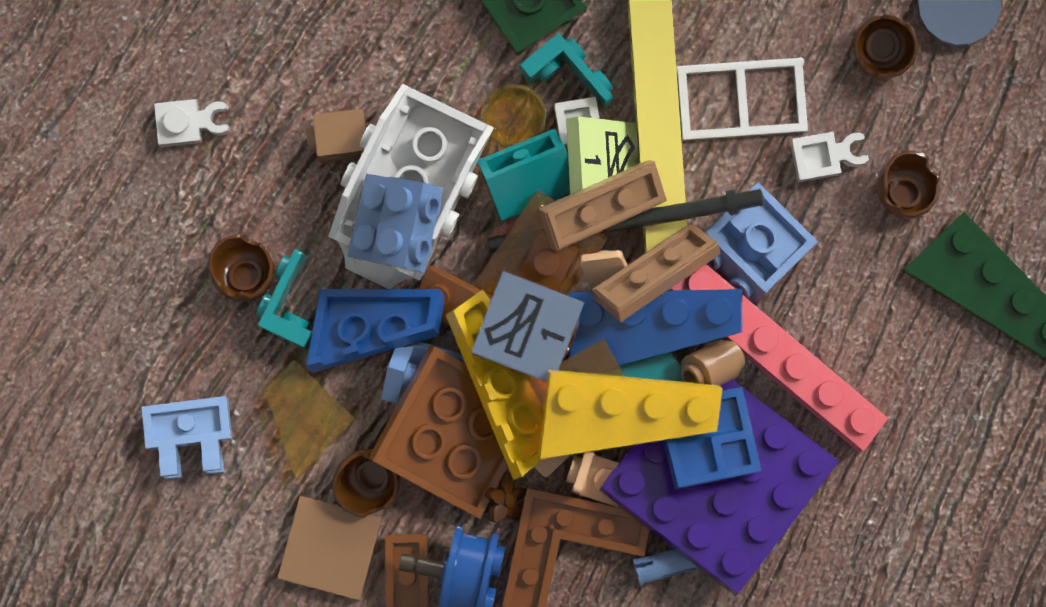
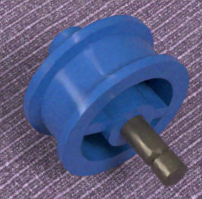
[399,525,505,607]

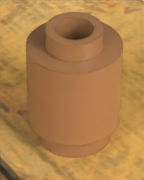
[681,339,745,386]

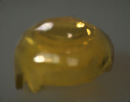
[481,84,547,147]

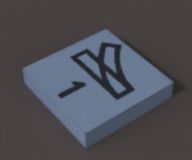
[471,271,584,382]

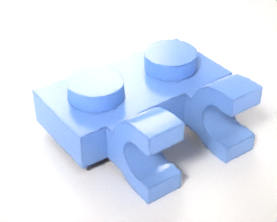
[141,396,233,480]

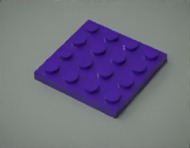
[599,380,839,596]

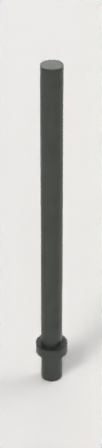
[488,189,764,254]

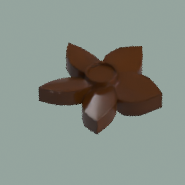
[485,472,527,523]

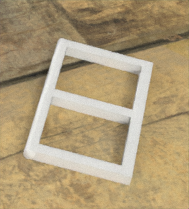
[676,58,808,141]

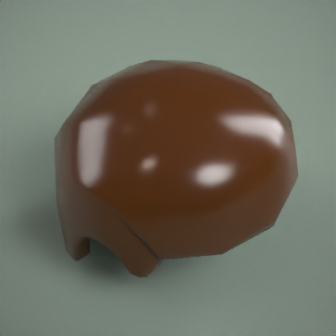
[853,14,919,79]
[876,150,940,219]
[208,234,275,302]
[332,449,401,517]

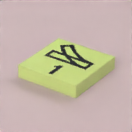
[566,116,639,195]

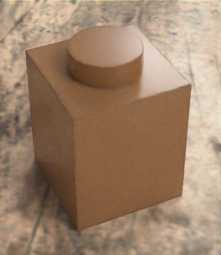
[307,109,367,163]

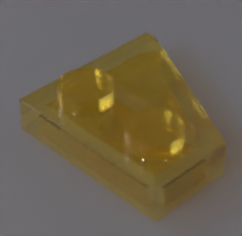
[264,360,356,478]

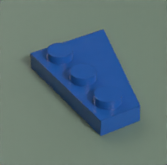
[306,289,445,373]

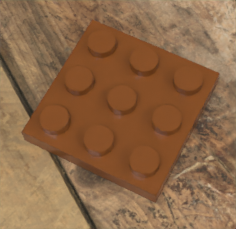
[368,345,508,519]

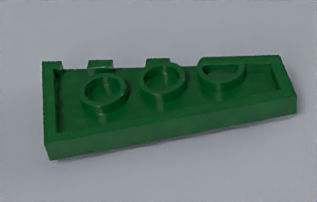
[902,212,1046,361]

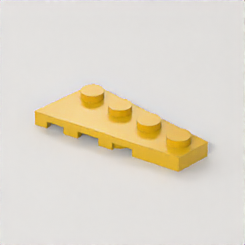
[446,290,546,480]
[538,370,722,459]

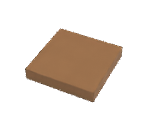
[278,496,383,600]

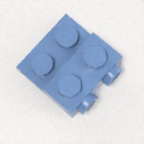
[347,173,443,273]
[705,182,818,305]

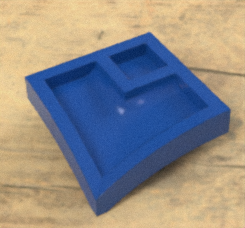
[662,387,761,490]

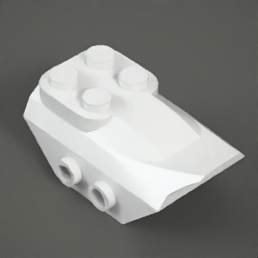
[328,84,494,289]

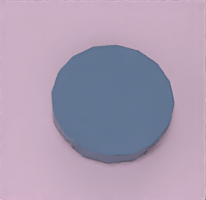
[916,0,1001,48]

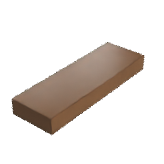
[538,160,667,251]
[592,223,720,322]

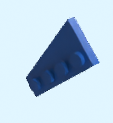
[569,289,743,373]

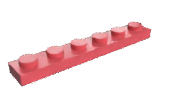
[669,264,888,452]

